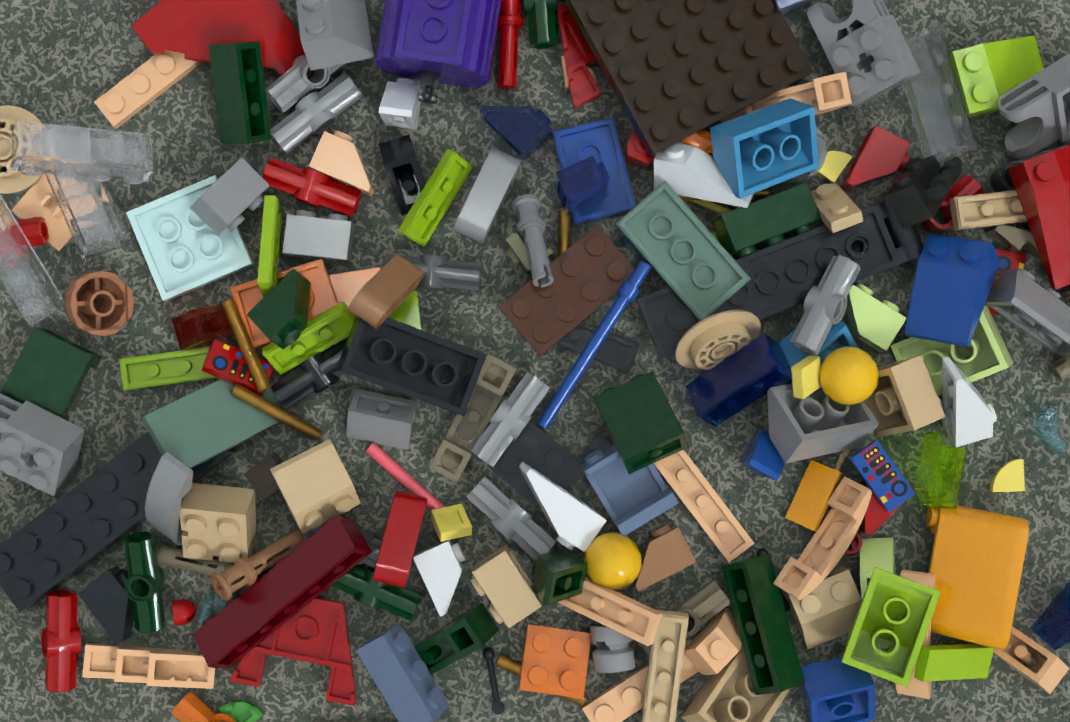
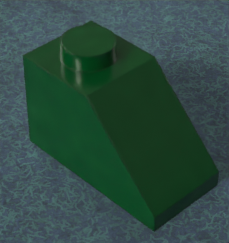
[247,268,311,349]
[532,551,588,605]

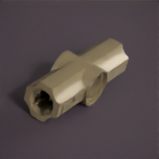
[639,579,731,655]

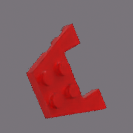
[556,5,601,109]
[230,597,357,706]

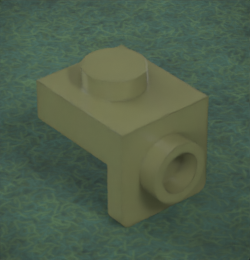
[504,232,554,273]

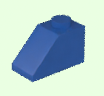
[739,427,785,481]

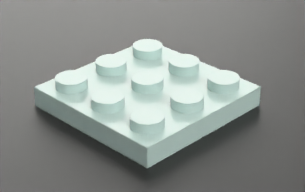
[126,175,254,302]

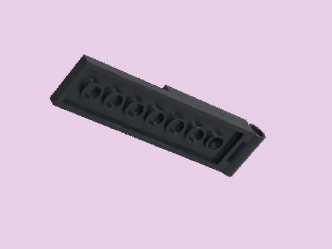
[636,200,923,360]

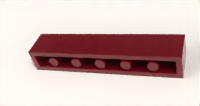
[192,516,372,669]

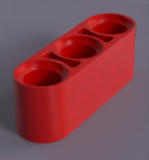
[372,490,427,588]

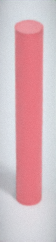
[365,442,445,511]

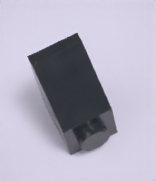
[379,135,425,215]
[78,566,134,645]

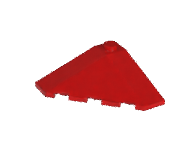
[131,0,305,76]
[1008,145,1070,290]

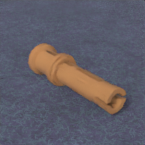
[210,529,305,601]

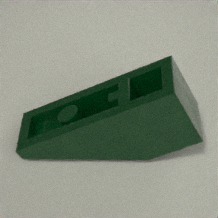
[414,603,499,675]

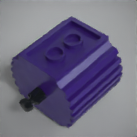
[375,0,502,104]

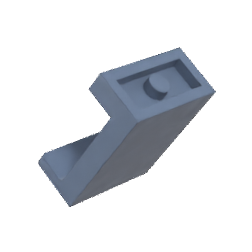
[579,441,678,536]

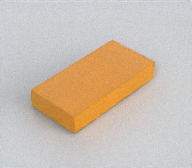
[785,460,843,532]

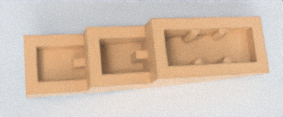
[82,643,215,689]

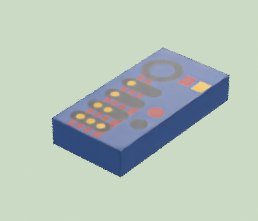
[848,440,916,513]

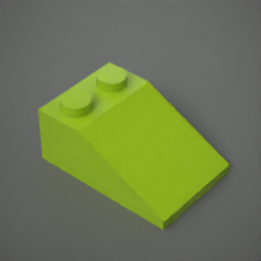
[942,35,1044,121]
[841,567,941,687]

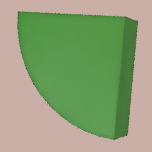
[219,700,265,722]

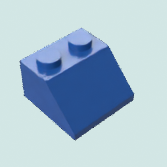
[800,655,875,722]

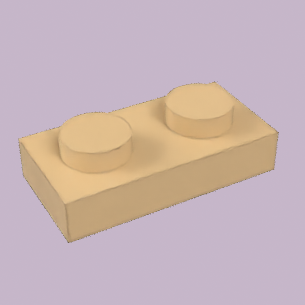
[811,182,863,233]

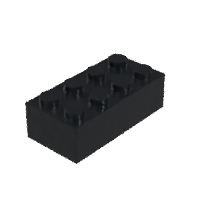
[336,315,486,416]

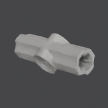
[265,55,343,113]
[270,73,363,154]
[790,255,861,355]
[471,372,550,467]
[466,476,556,560]

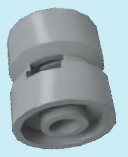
[590,622,635,673]

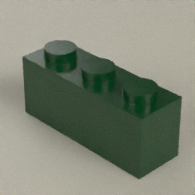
[209,41,271,144]
[711,182,821,258]

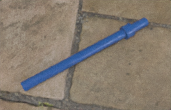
[537,260,652,429]

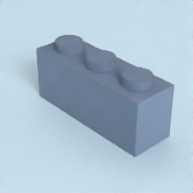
[356,623,449,722]

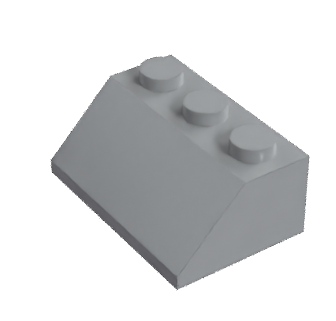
[296,0,375,71]
[985,268,1070,356]
[767,383,879,464]

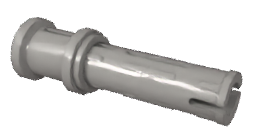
[512,194,554,287]

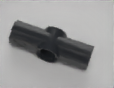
[271,339,347,410]

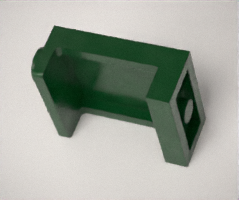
[1,327,101,421]
[594,371,688,474]

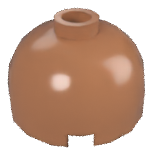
[64,271,134,336]

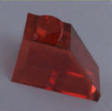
[172,305,235,350]

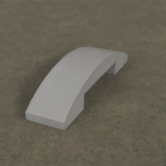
[145,452,193,546]

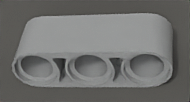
[454,147,522,244]

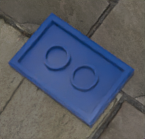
[552,117,636,225]

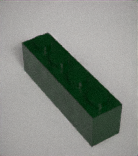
[721,554,805,695]

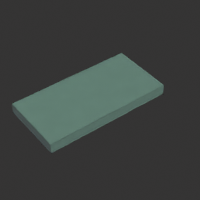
[615,181,751,321]
[141,379,284,469]

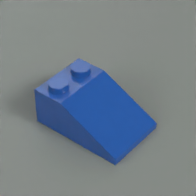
[904,234,1000,347]

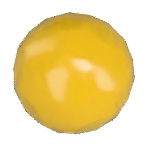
[819,346,879,405]
[584,532,642,590]

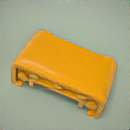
[926,500,1029,649]

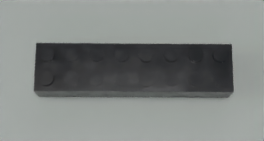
[0,432,237,612]

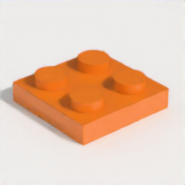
[518,624,591,699]

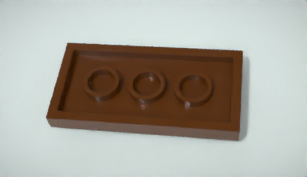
[499,225,635,357]

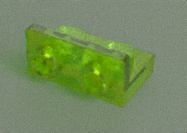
[914,431,967,509]

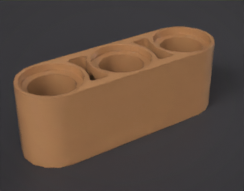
[348,254,425,329]

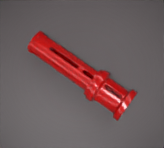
[497,0,524,90]

